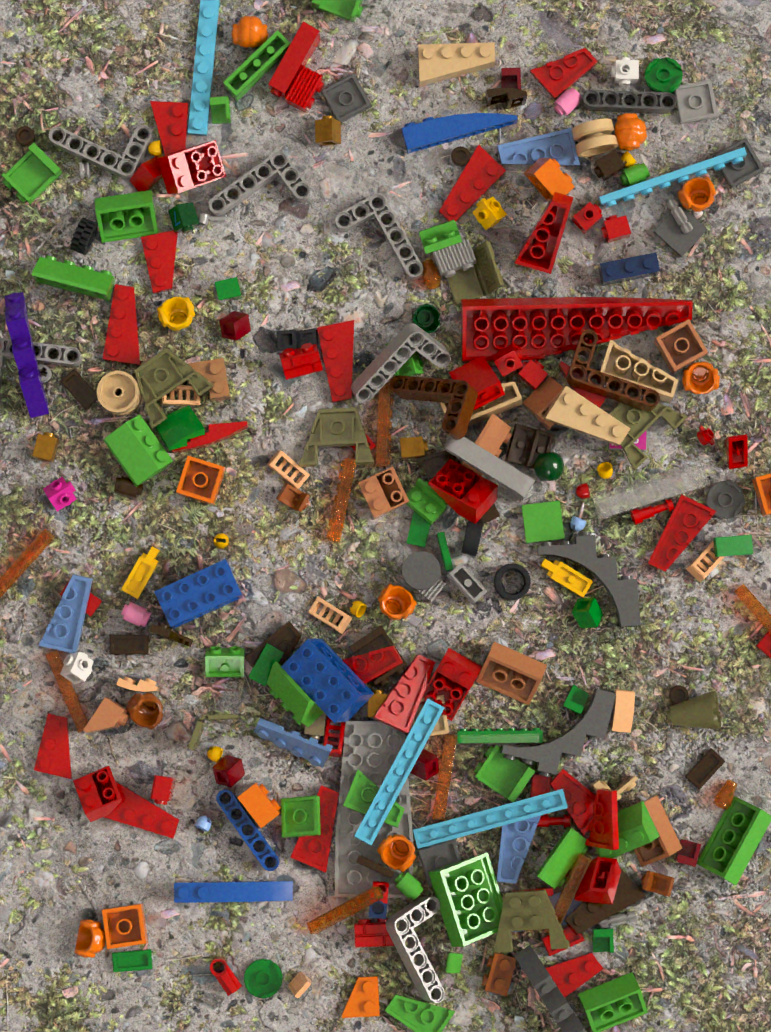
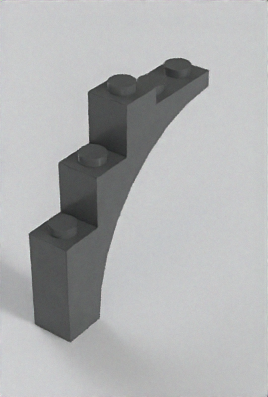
[537,532,641,627]
[499,689,616,777]
[513,945,586,1032]

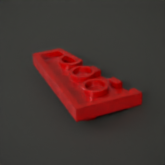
[317,320,354,403]
[105,781,180,838]
[291,785,339,873]

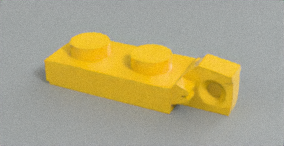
[121,546,160,599]
[540,559,593,598]

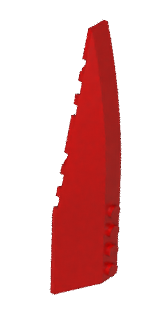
[461,297,693,361]

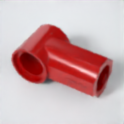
[210,957,242,996]

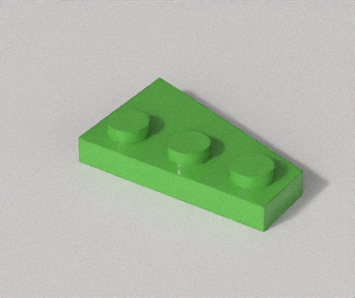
[385,994,455,1032]

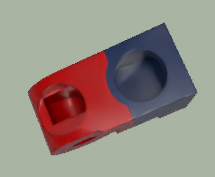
[368,881,389,919]

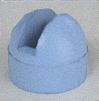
[570,516,587,531]
[194,816,212,832]

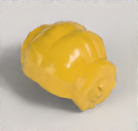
[157,296,195,331]

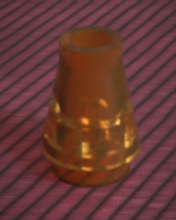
[422,260,442,290]
[713,779,737,810]

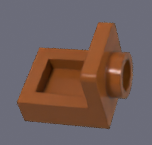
[276,482,310,512]
[642,871,675,897]

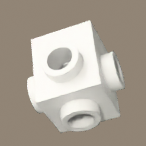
[611,57,639,86]
[60,652,94,684]

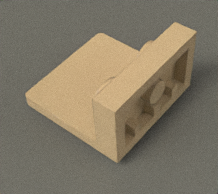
[590,776,638,801]

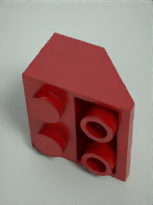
[73,766,122,822]
[574,857,621,905]

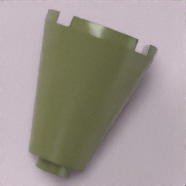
[667,691,721,730]

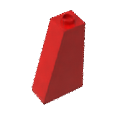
[268,21,320,98]

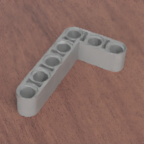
[49,125,153,180]
[209,152,311,216]
[335,194,423,280]
[351,323,451,403]
[0,338,83,390]
[443,436,535,502]
[386,896,445,1003]

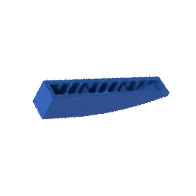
[401,113,518,154]
[174,881,293,903]

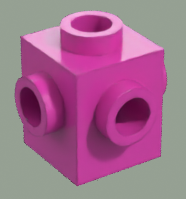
[43,476,76,511]

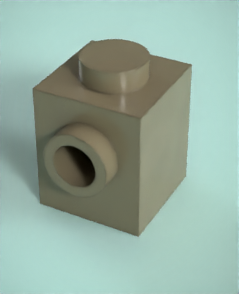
[301,713,326,740]

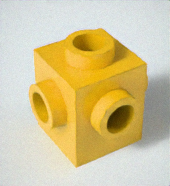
[472,197,507,230]

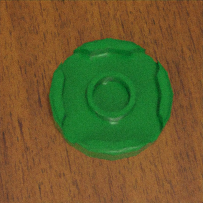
[645,57,683,93]
[244,959,283,999]

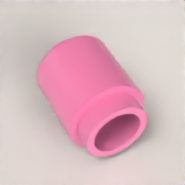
[554,88,582,116]
[121,602,151,627]

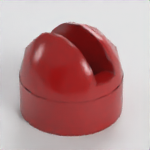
[576,483,590,499]

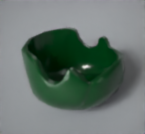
[412,304,441,334]
[534,452,564,481]

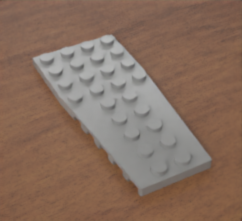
[335,721,413,898]

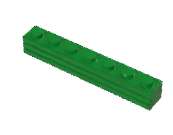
[457,728,543,743]

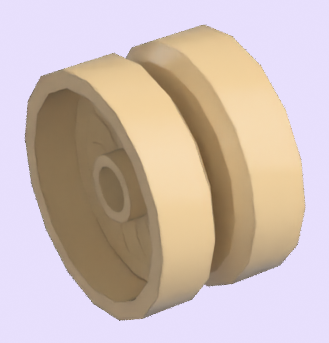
[571,118,618,157]
[97,370,143,416]

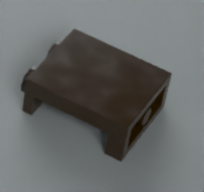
[349,625,407,687]

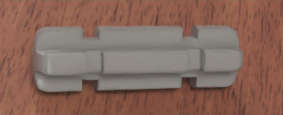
[666,198,693,234]
[599,911,637,929]

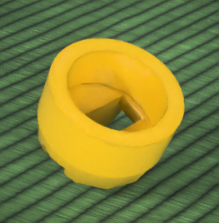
[148,140,162,156]
[621,151,637,168]
[597,462,613,479]
[213,533,229,549]
[350,601,367,618]
[207,746,223,763]

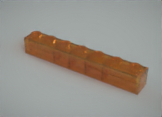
[376,383,393,468]
[326,457,356,543]
[0,529,55,598]
[734,584,771,635]
[45,650,88,733]
[432,734,457,820]
[544,853,592,934]
[307,887,384,934]

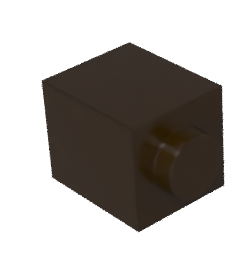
[594,150,625,181]

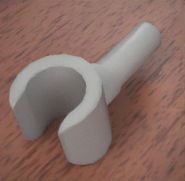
[198,213,225,226]

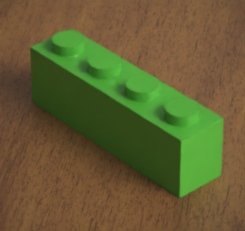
[223,30,291,101]

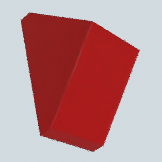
[129,156,162,192]
[724,434,748,469]

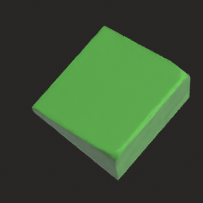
[445,952,463,973]

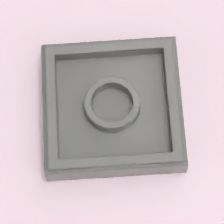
[674,80,718,124]

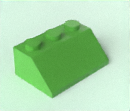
[95,190,158,243]
[103,414,173,487]
[266,661,324,727]
[595,801,660,858]
[535,827,589,889]
[578,972,648,1032]

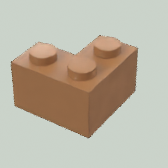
[188,358,231,402]

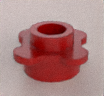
[697,425,715,445]

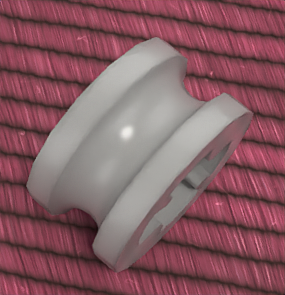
[79,161,91,179]
[38,364,52,383]

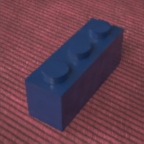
[598,252,660,286]

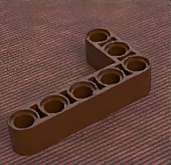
[566,330,660,411]
[389,375,478,440]

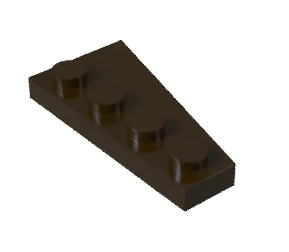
[564,867,646,935]

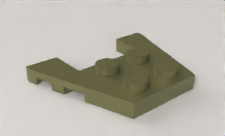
[135,348,214,428]
[610,392,687,470]
[299,407,374,467]
[494,889,570,953]

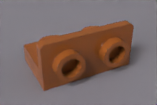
[481,953,516,996]

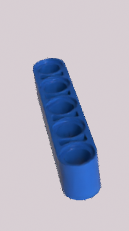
[216,789,280,871]

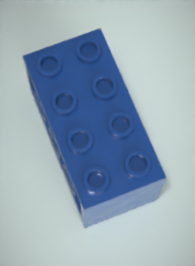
[154,559,244,629]
[281,639,374,723]

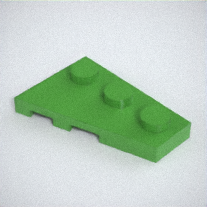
[343,770,405,828]

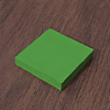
[521,501,565,544]
[281,795,321,838]

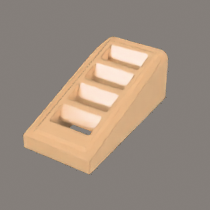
[160,385,200,406]
[267,450,310,489]
[686,541,724,582]
[308,596,352,634]
[288,971,311,999]

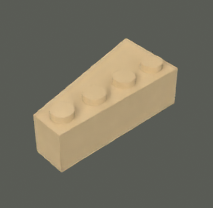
[418,42,495,88]
[597,339,678,404]
[438,382,522,427]
[542,386,631,445]

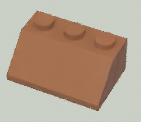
[462,413,512,477]
[476,642,547,705]
[83,697,130,733]
[634,795,682,867]

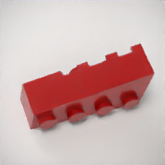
[514,192,574,274]

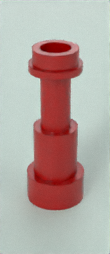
[630,499,674,525]
[537,814,570,828]

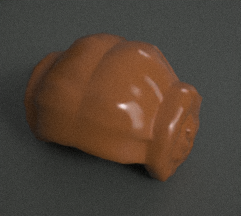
[126,692,164,730]

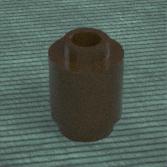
[114,476,143,499]

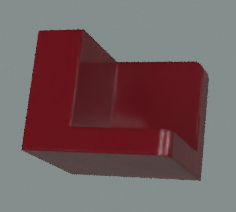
[500,68,521,90]
[219,311,251,341]
[410,749,439,781]
[212,755,245,787]
[675,839,701,867]

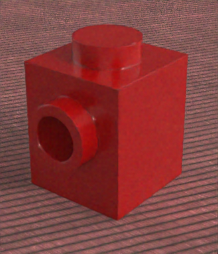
[572,202,603,234]
[601,215,631,243]
[492,344,524,377]
[517,360,548,391]

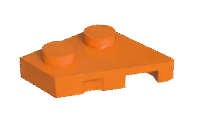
[342,976,380,1018]

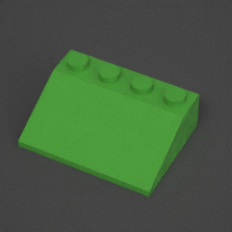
[428,852,504,947]

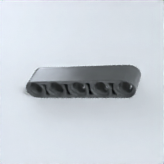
[582,90,677,114]

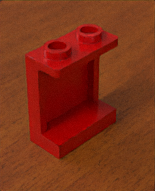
[448,355,505,411]

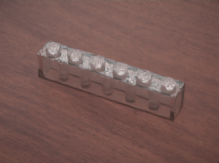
[591,461,710,521]

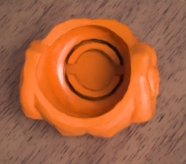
[231,16,268,48]
[614,113,647,151]
[677,176,716,212]
[682,362,720,394]
[378,583,417,620]
[377,834,416,872]
[75,919,106,958]

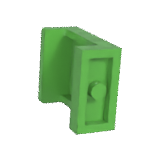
[312,0,366,23]
[1,142,62,204]
[473,745,535,802]

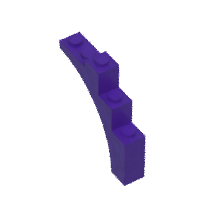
[5,292,49,418]

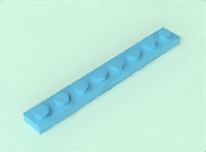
[188,0,220,136]
[598,147,747,208]
[354,699,445,846]
[413,789,568,849]

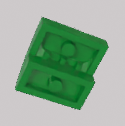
[155,405,205,451]

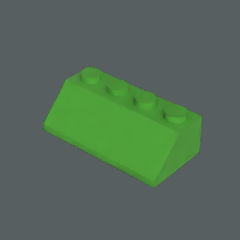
[32,255,116,301]
[696,795,771,885]

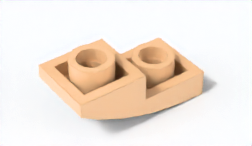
[116,676,159,692]
[610,689,635,733]

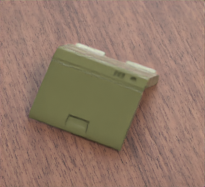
[447,240,504,305]
[188,714,240,751]

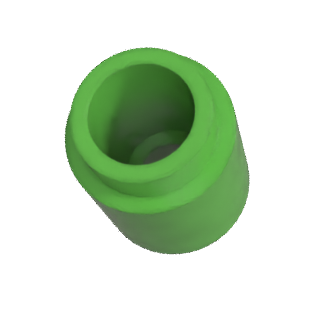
[620,163,650,187]
[394,871,424,900]

